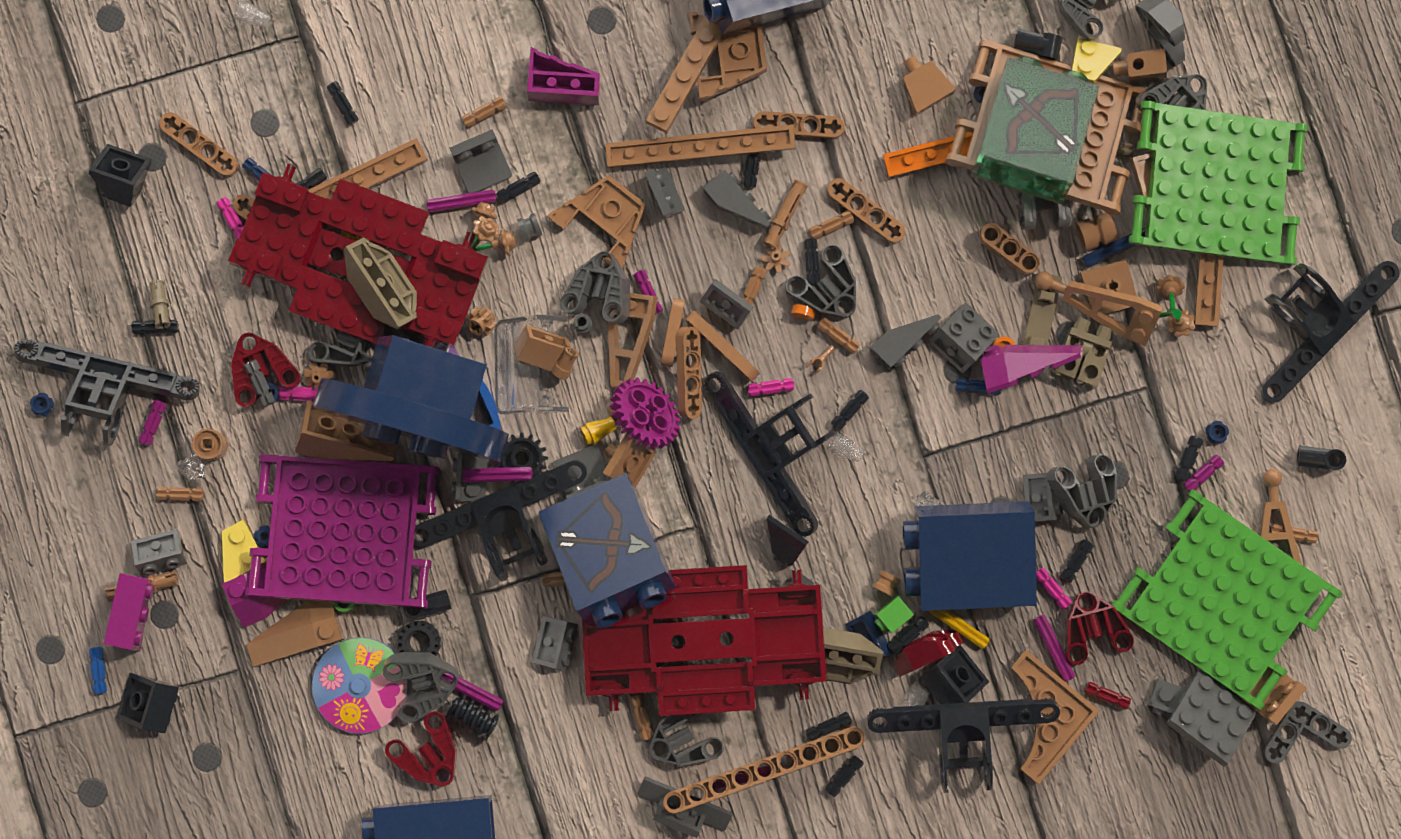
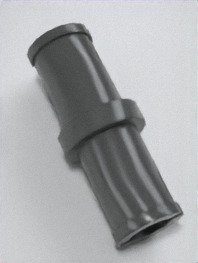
[573,314,592,334]

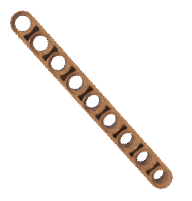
[662,727,865,815]

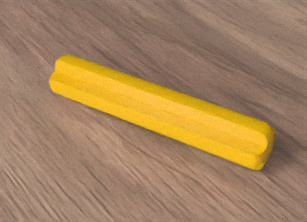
[928,610,989,649]

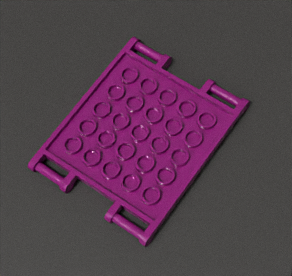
[245,455,440,609]

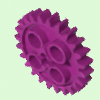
[609,377,681,450]

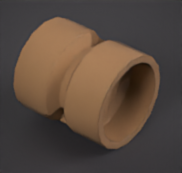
[1075,213,1117,251]
[192,428,228,461]

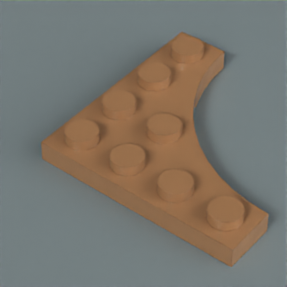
[1010,649,1099,784]

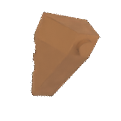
[294,400,396,461]
[246,601,345,667]

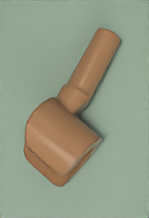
[806,345,835,375]

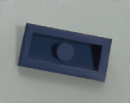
[846,611,892,659]

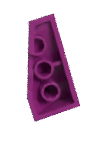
[981,345,1083,393]
[222,565,288,628]

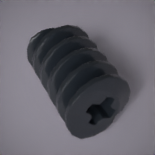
[445,694,499,742]

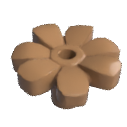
[303,362,334,390]

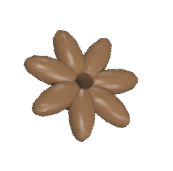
[760,244,791,273]

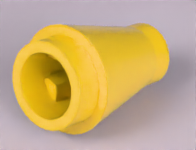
[580,417,617,445]

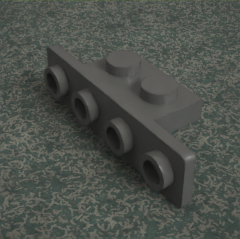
[637,776,733,838]

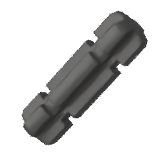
[244,360,274,406]

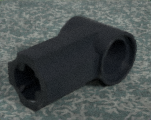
[1013,28,1063,61]
[1296,445,1347,471]
[403,589,452,620]

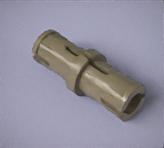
[149,280,170,329]

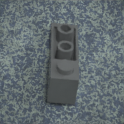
[703,170,771,230]
[870,314,942,369]

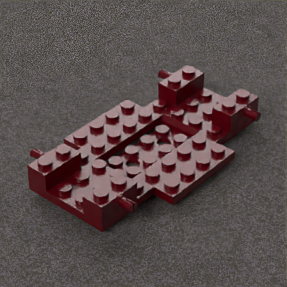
[228,164,488,348]
[582,565,828,716]

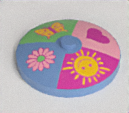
[312,638,408,734]

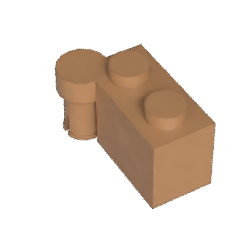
[514,325,579,380]

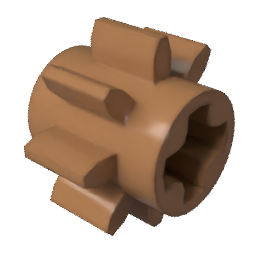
[466,306,497,336]

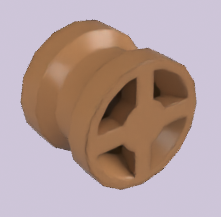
[872,570,901,597]

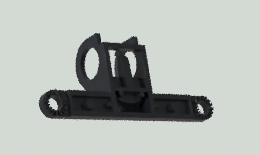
[1261,261,1400,403]
[14,338,200,446]
[704,371,837,537]
[414,460,587,582]
[867,698,1060,793]

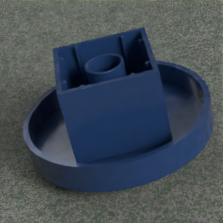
[312,335,509,463]

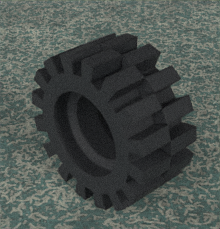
[397,621,441,656]

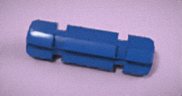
[89,647,107,694]

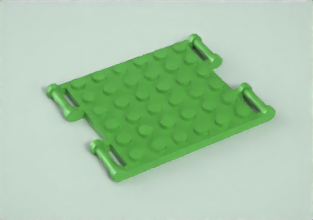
[1129,101,1308,265]
[1111,489,1343,710]

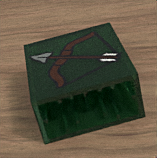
[970,56,1099,204]

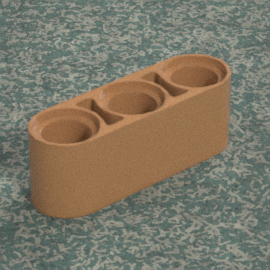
[979,223,1040,276]

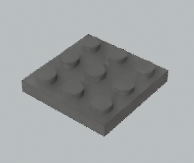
[1166,669,1257,767]

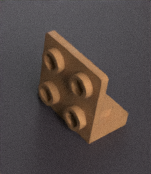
[1235,667,1307,725]

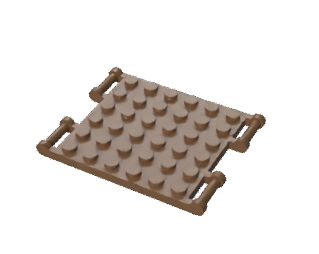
[945,40,1149,216]

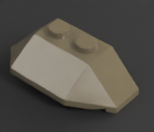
[344,238,417,329]
[823,627,883,683]

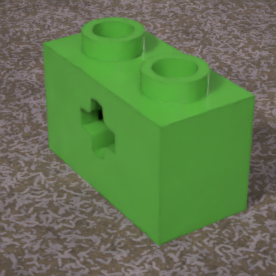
[874,596,914,633]

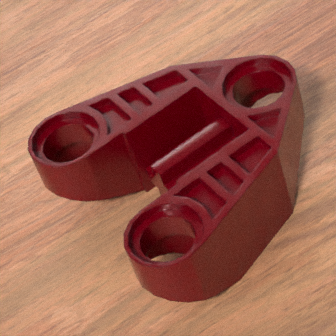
[231,332,302,408]
[1065,591,1134,665]
[893,630,964,677]
[385,711,457,786]

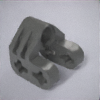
[1015,184,1071,230]

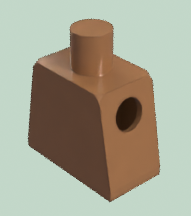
[1113,49,1167,83]
[901,55,956,116]

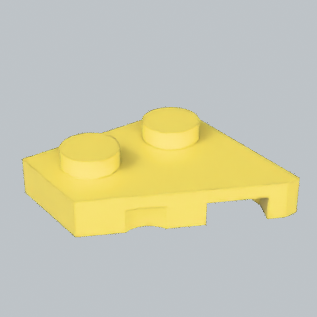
[1070,38,1122,86]
[222,520,267,582]

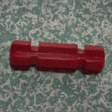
[1084,682,1131,710]

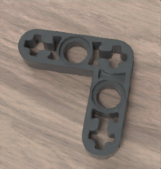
[1263,701,1352,764]

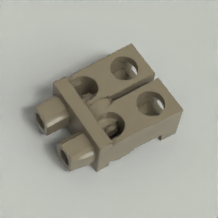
[1051,317,1112,389]

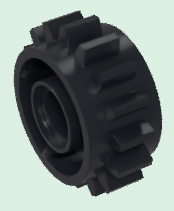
[498,433,549,483]

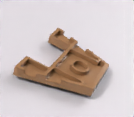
[688,12,767,101]
[547,175,646,269]

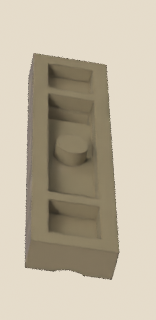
[1022,272,1062,345]

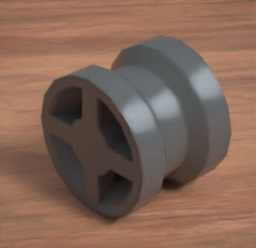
[517,213,543,241]

